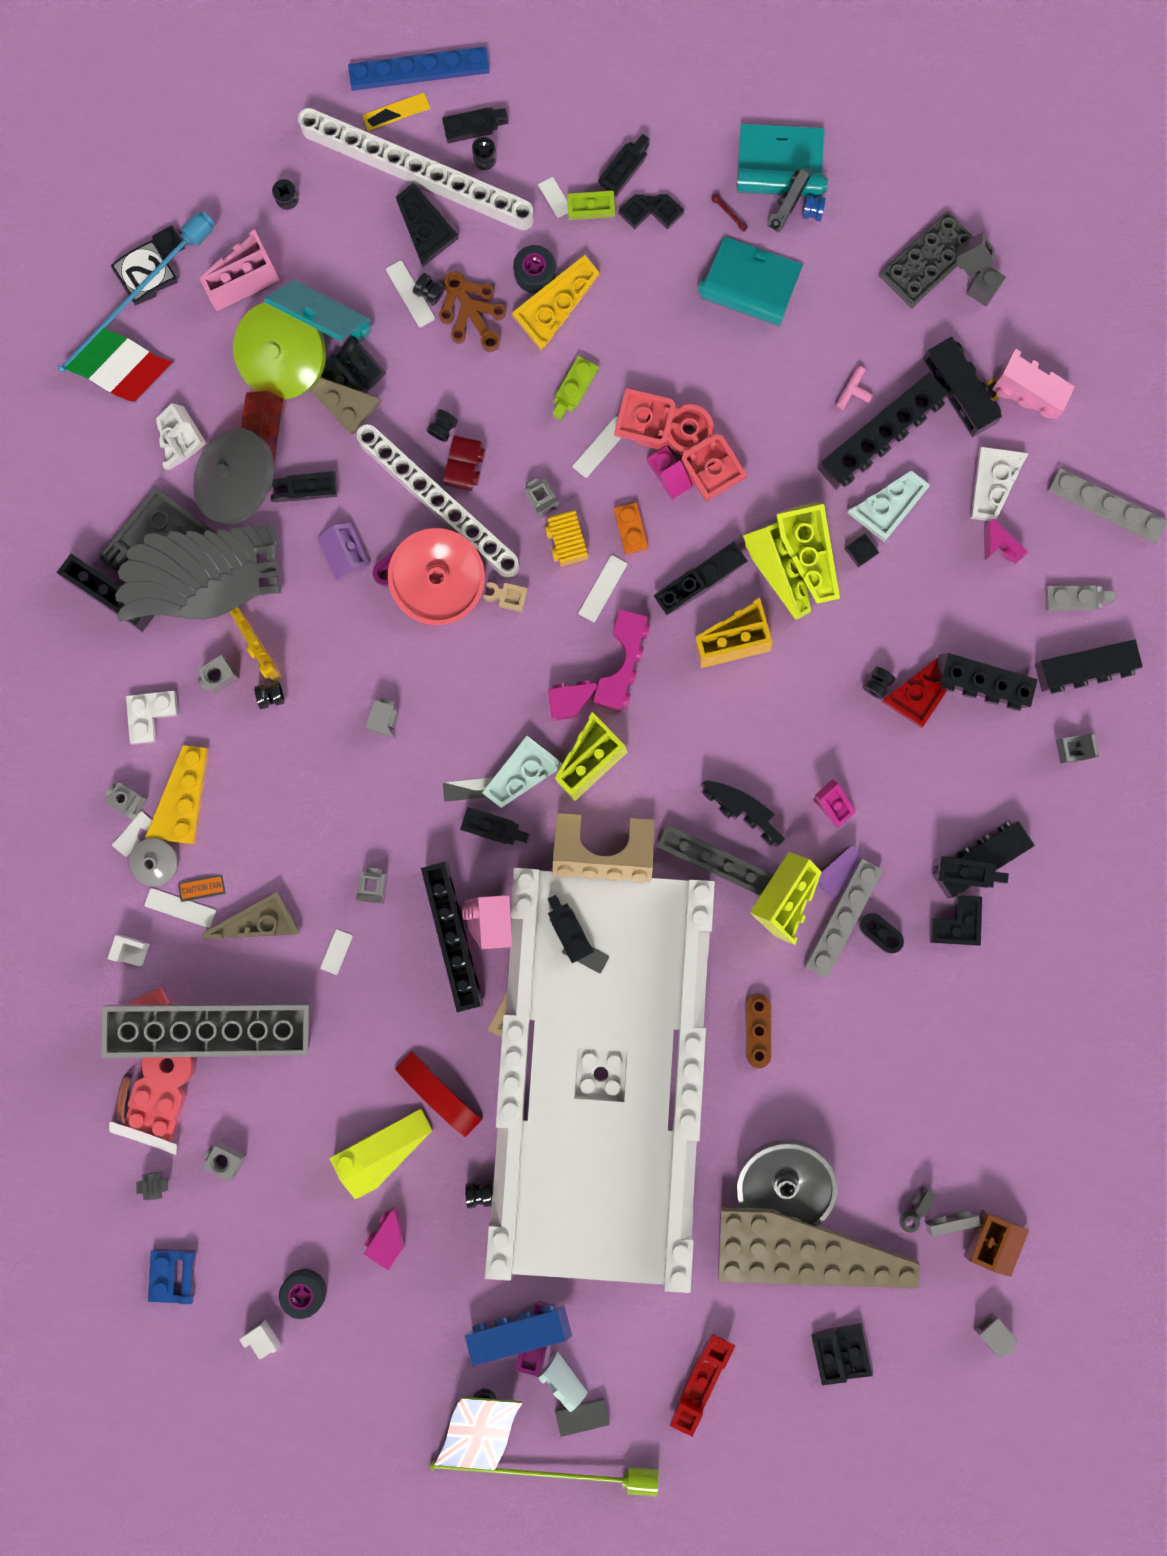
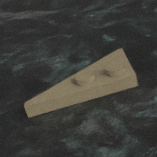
[310,378,383,434]
[202,892,301,939]

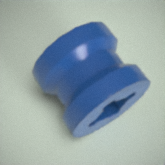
[802,194,826,222]

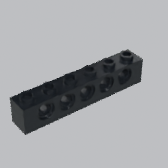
[818,372,948,490]
[421,862,484,1013]

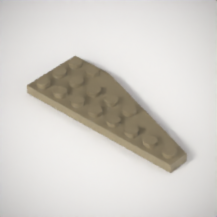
[718,1207,920,1288]

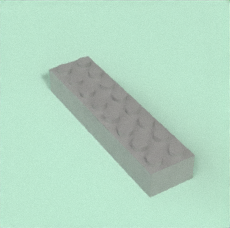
[101,1003,309,1058]

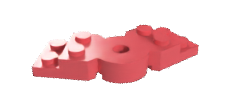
[614,388,747,502]
[123,987,196,1142]

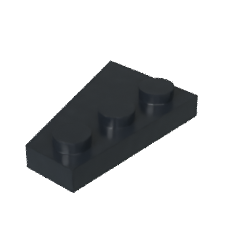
[396,182,459,267]

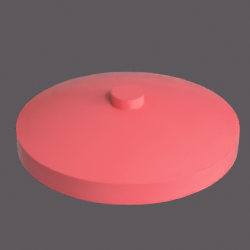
[388,528,485,625]

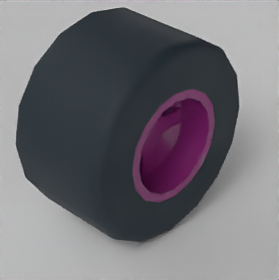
[513,245,556,293]
[278,1269,327,1319]

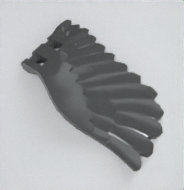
[115,523,282,622]

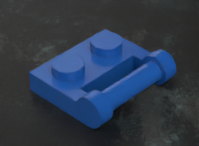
[148,1249,196,1304]

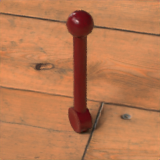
[711,194,748,232]

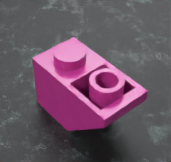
[548,680,597,721]
[364,1207,405,1271]

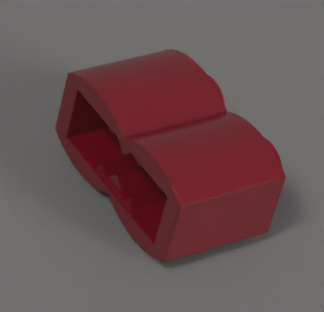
[443,435,486,491]

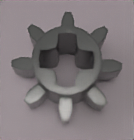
[136,1172,168,1200]

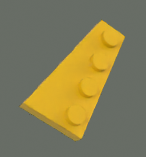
[512,255,600,352]
[145,745,209,844]

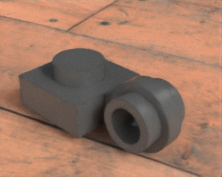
[899,1186,937,1233]

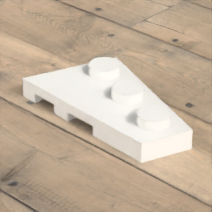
[970,447,1029,521]

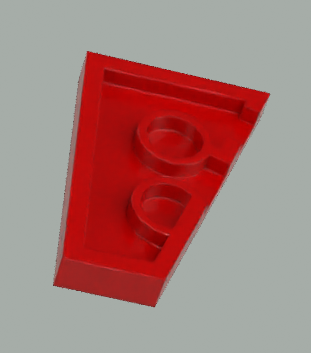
[881,657,947,728]

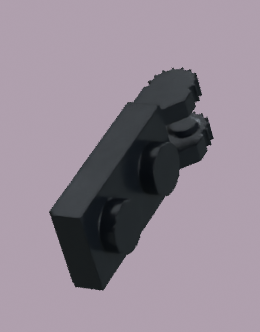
[270,471,338,502]

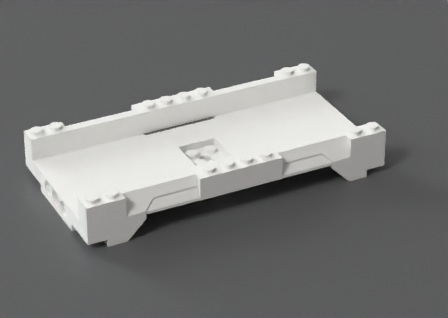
[485,868,715,1293]

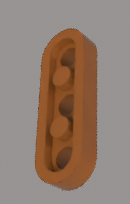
[745,993,771,1068]

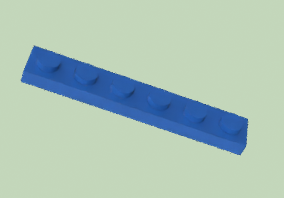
[348,46,489,91]

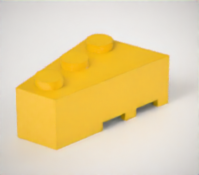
[695,597,773,668]

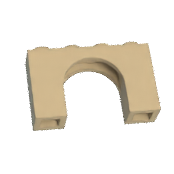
[552,813,655,882]

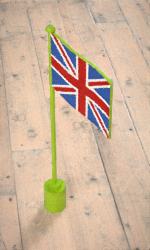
[430,1397,659,1497]

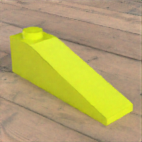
[776,502,840,604]

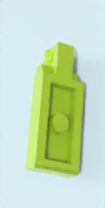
[553,356,599,421]

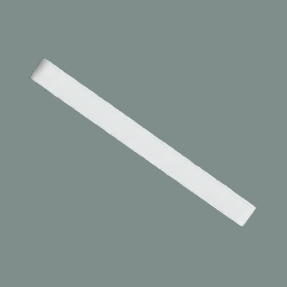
[298,108,534,230]

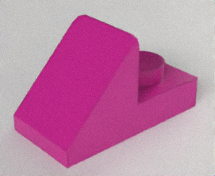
[647,446,692,500]
[984,519,1028,564]
[813,779,855,828]

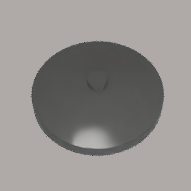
[193,428,274,525]
[737,1139,838,1226]

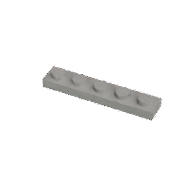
[1048,468,1167,544]
[804,859,883,978]

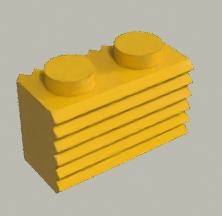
[544,510,588,567]

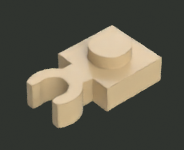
[483,582,528,613]

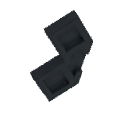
[618,194,684,230]

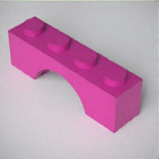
[593,609,650,712]

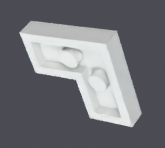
[126,691,178,745]

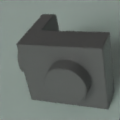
[1056,733,1099,764]

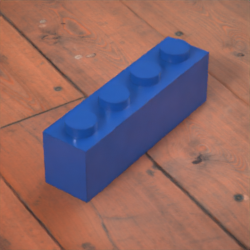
[464,1304,572,1366]

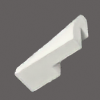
[156,403,206,470]

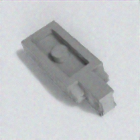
[1045,585,1116,612]

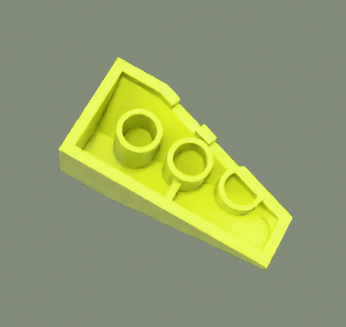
[743,522,811,620]
[329,1108,433,1199]

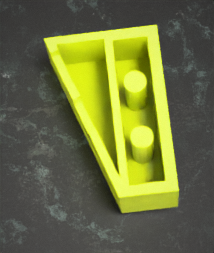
[555,712,628,801]
[750,852,822,945]

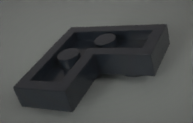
[930,895,983,946]

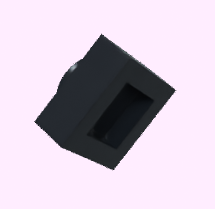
[152,225,185,258]
[845,533,879,568]

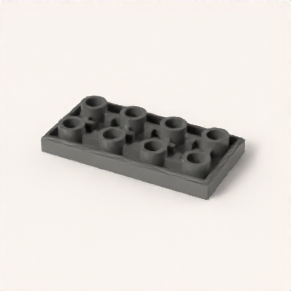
[879,211,974,309]

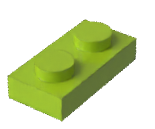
[567,191,615,220]

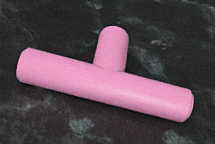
[836,366,873,410]

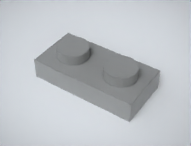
[925,1209,981,1237]

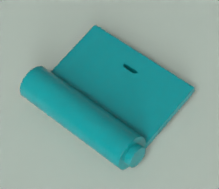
[737,124,828,197]
[697,236,803,327]
[264,280,372,341]

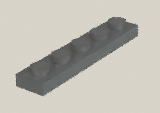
[657,825,773,896]

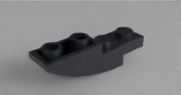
[653,541,748,615]
[700,780,785,847]

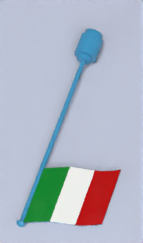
[58,210,215,403]

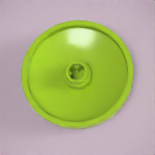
[233,302,326,400]

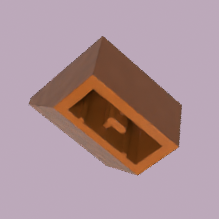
[963,1209,1029,1277]

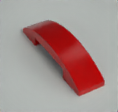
[395,1051,482,1137]
[670,1333,735,1437]

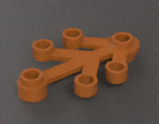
[439,272,506,352]

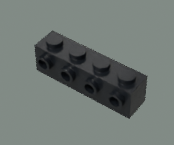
[932,653,1038,711]

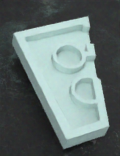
[847,471,930,542]
[482,736,563,808]

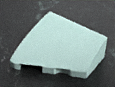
[538,1351,587,1412]

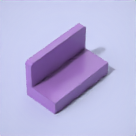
[318,523,370,580]
[818,845,860,899]

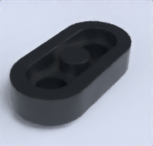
[859,913,904,954]

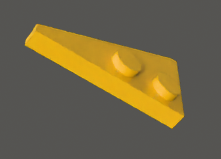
[230,607,283,681]

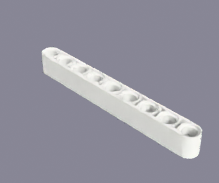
[357,424,519,578]

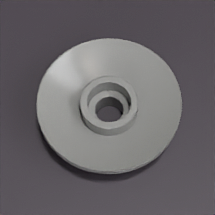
[129,838,178,886]

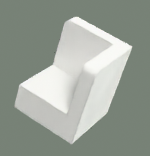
[108,935,150,967]
[239,1319,282,1359]

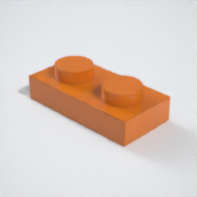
[613,502,648,556]

